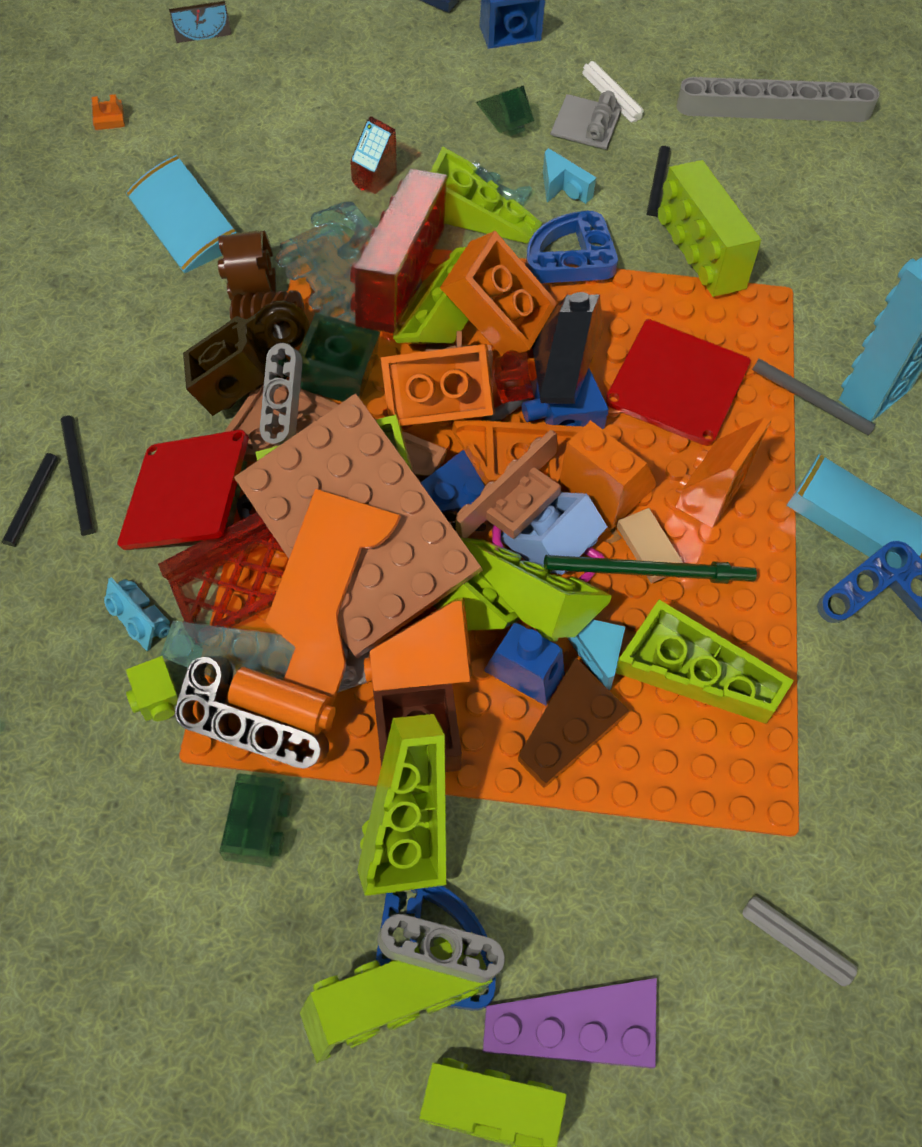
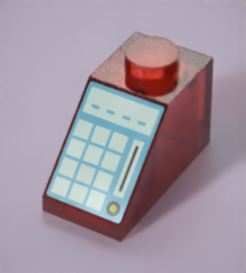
[350,116,397,194]

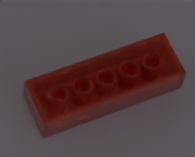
[350,168,447,333]

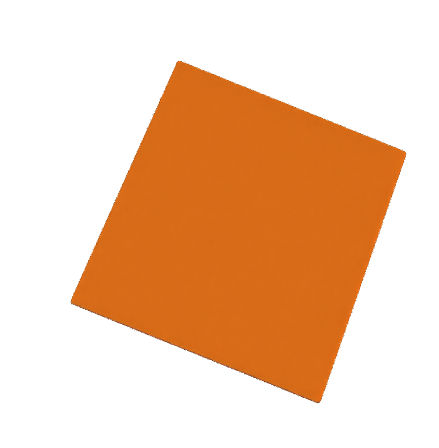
[179,235,799,837]

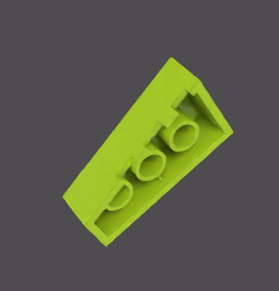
[616,600,794,724]
[300,932,492,1064]

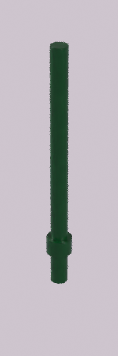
[544,555,757,584]

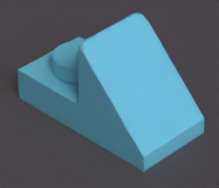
[543,148,596,204]

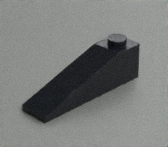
[532,292,603,404]

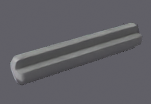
[742,896,858,987]

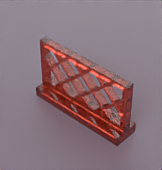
[158,512,285,645]

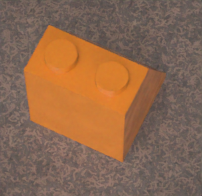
[559,420,656,530]
[364,598,472,691]

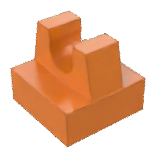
[92,94,125,130]

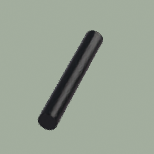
[646,145,671,217]
[1,453,59,547]

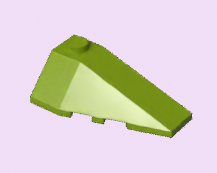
[412,147,542,244]

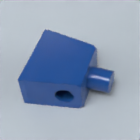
[522,368,609,429]
[484,623,565,706]

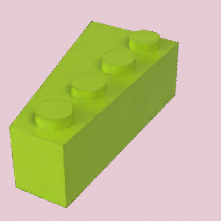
[357,714,446,896]

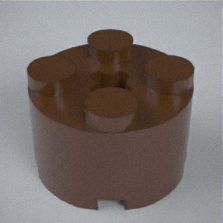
[218,230,276,301]

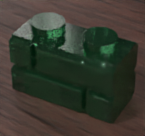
[219,773,292,867]

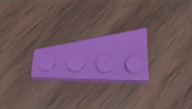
[483,978,657,1069]

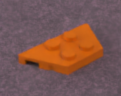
[452,419,583,486]

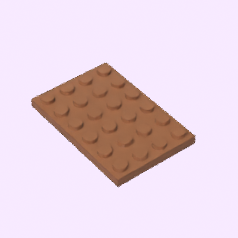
[234,393,483,658]

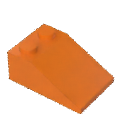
[380,344,495,426]
[676,417,771,528]

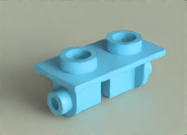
[104,577,171,651]

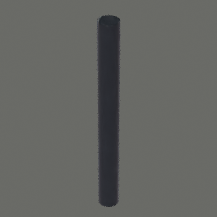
[60,415,96,536]

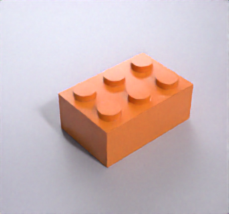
[440,231,557,358]

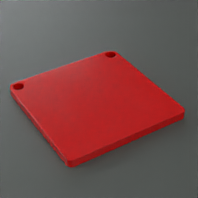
[605,319,751,446]
[117,430,249,550]

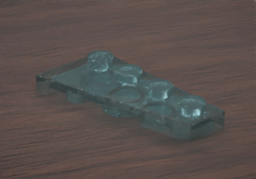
[160,620,295,680]

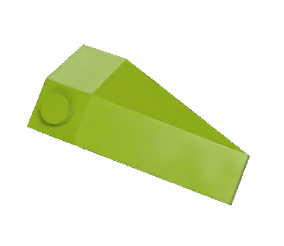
[461,538,612,641]

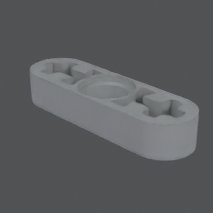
[260,343,302,446]
[377,914,505,983]

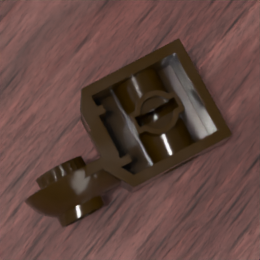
[183,300,309,416]

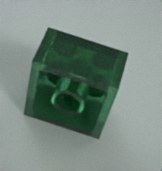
[299,313,380,402]

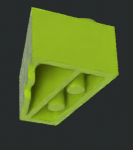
[419,1058,567,1147]

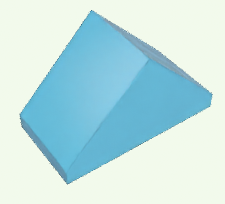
[567,619,625,690]

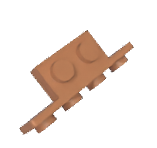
[456,430,561,539]

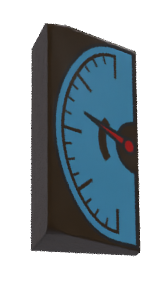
[169,1,231,43]

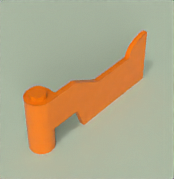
[228,489,401,735]

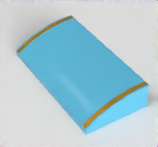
[126,155,236,273]
[786,454,922,568]

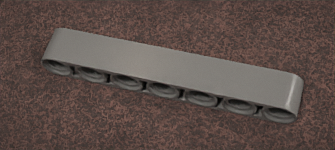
[676,77,880,122]

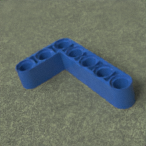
[817,541,922,623]

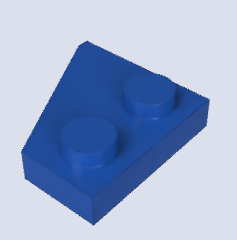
[421,450,485,513]

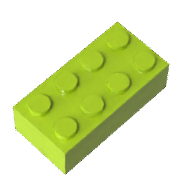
[658,160,762,297]

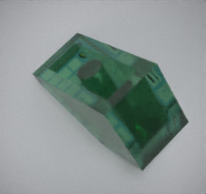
[476,85,534,136]

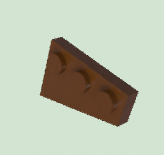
[518,657,629,788]

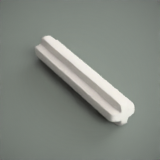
[583,61,644,123]

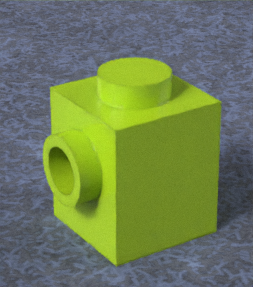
[125,656,179,722]

